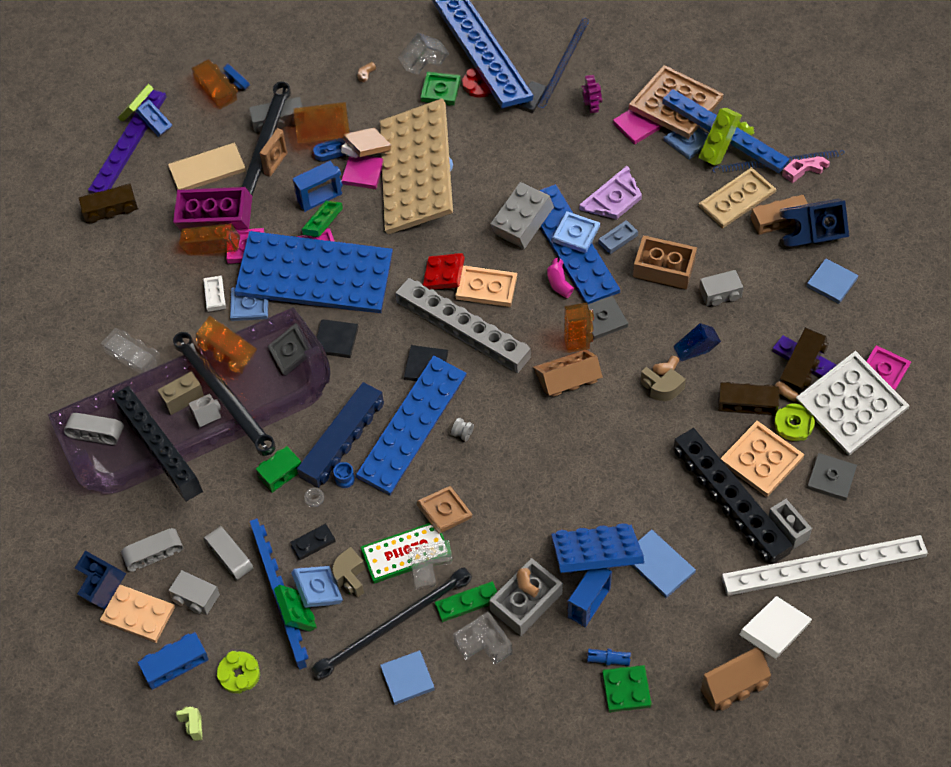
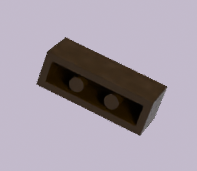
[78,183,138,223]
[780,327,829,392]
[718,382,779,416]

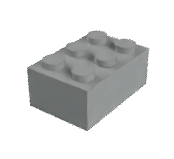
[491,182,554,249]
[490,558,563,636]

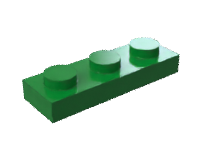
[302,201,343,237]
[435,581,497,622]

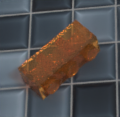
[192,59,238,109]
[179,224,240,255]
[564,303,594,353]

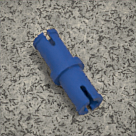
[587,649,631,666]

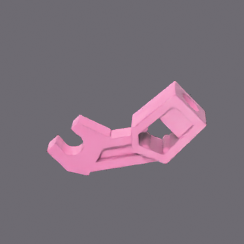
[782,156,830,183]

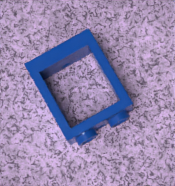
[292,161,343,212]
[568,568,612,627]

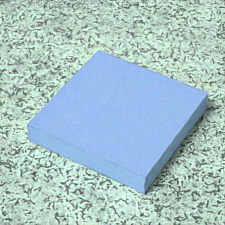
[552,212,600,253]

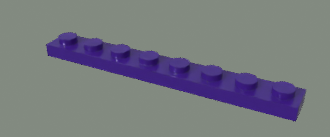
[88,90,166,194]

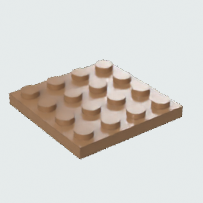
[629,65,723,139]

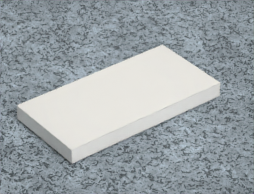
[740,596,812,659]

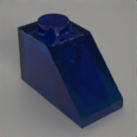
[673,323,721,361]

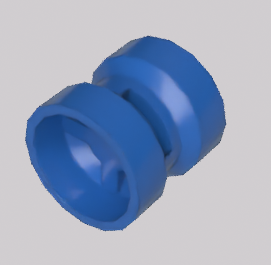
[333,462,355,488]

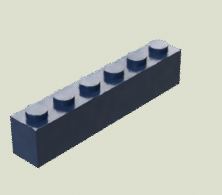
[297,382,384,488]

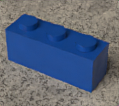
[138,632,209,690]

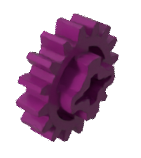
[582,75,602,113]

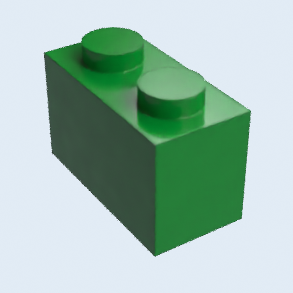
[256,446,302,493]

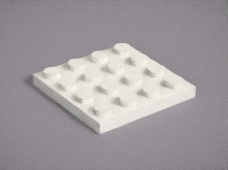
[796,351,909,455]

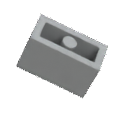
[699,270,743,306]
[768,499,812,550]
[169,570,220,615]

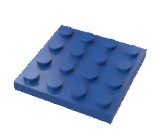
[551,524,644,573]

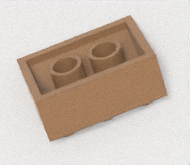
[533,350,603,396]
[701,647,771,711]

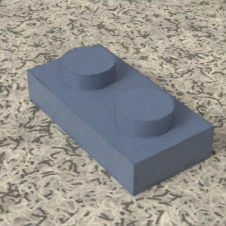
[599,220,638,254]

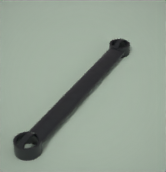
[241,81,291,196]
[173,332,276,456]
[311,567,472,680]

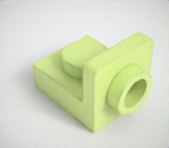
[176,707,202,741]

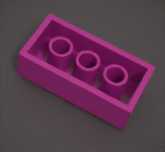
[173,187,253,231]

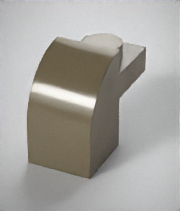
[641,367,686,401]
[333,547,365,598]

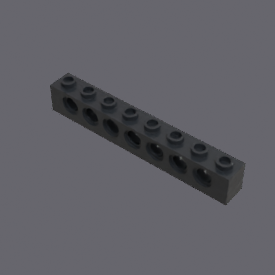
[112,386,203,502]
[673,428,793,565]

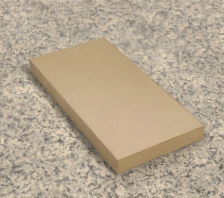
[168,143,246,190]
[698,167,776,228]

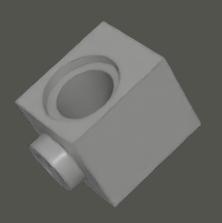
[189,394,221,427]

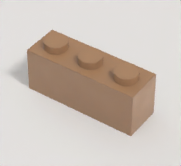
[751,195,808,235]

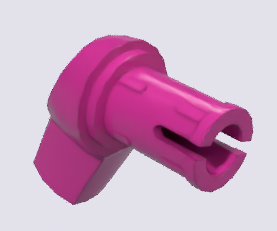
[547,258,574,298]

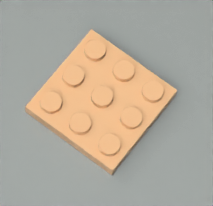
[721,421,804,497]

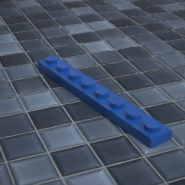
[662,89,789,173]
[250,519,309,670]

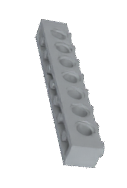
[396,278,531,374]

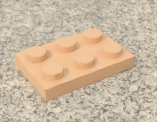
[456,266,517,307]
[100,585,175,643]

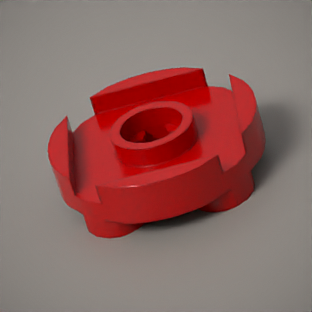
[463,69,492,98]

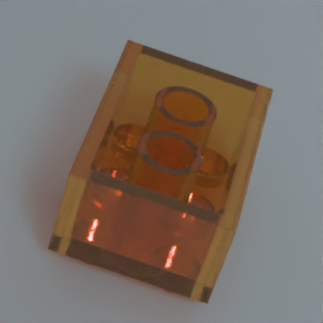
[293,102,350,144]
[196,316,257,373]

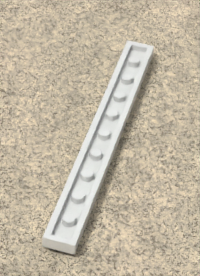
[722,535,927,596]

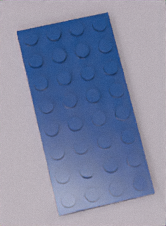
[235,231,393,313]

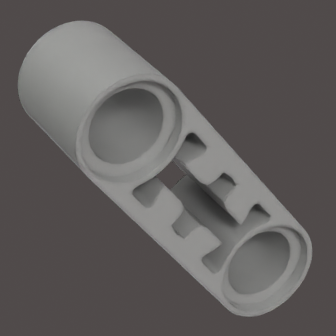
[64,413,124,445]
[204,526,254,581]
[121,528,183,571]

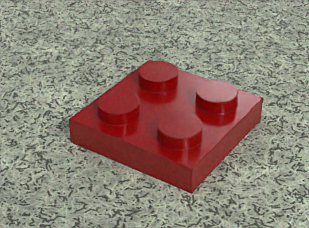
[423,253,465,290]

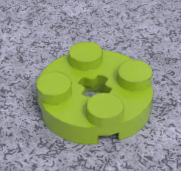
[774,404,815,441]
[217,651,260,694]

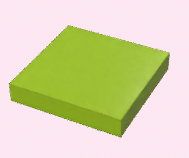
[118,84,153,121]

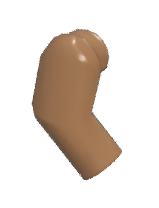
[357,62,376,82]
[653,356,679,375]
[775,381,800,404]
[516,568,539,598]

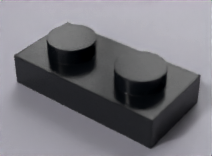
[290,523,336,560]

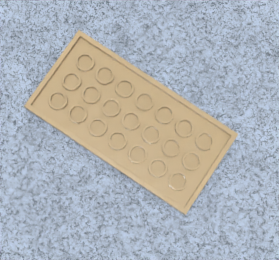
[380,99,453,234]

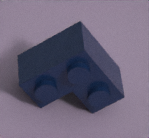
[75,550,127,609]

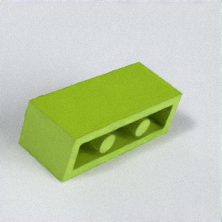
[698,108,742,165]

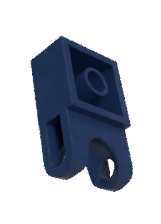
[780,199,849,246]

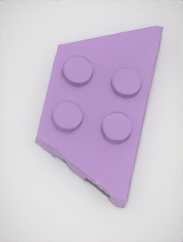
[579,166,642,219]

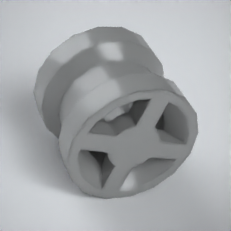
[451,418,474,441]

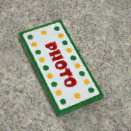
[361,523,451,584]

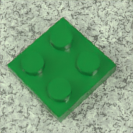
[421,72,461,106]
[274,585,317,632]
[602,665,652,713]

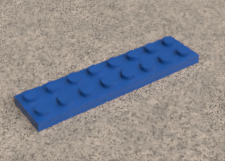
[539,184,620,305]
[356,355,467,495]

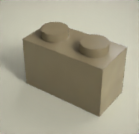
[158,372,204,415]

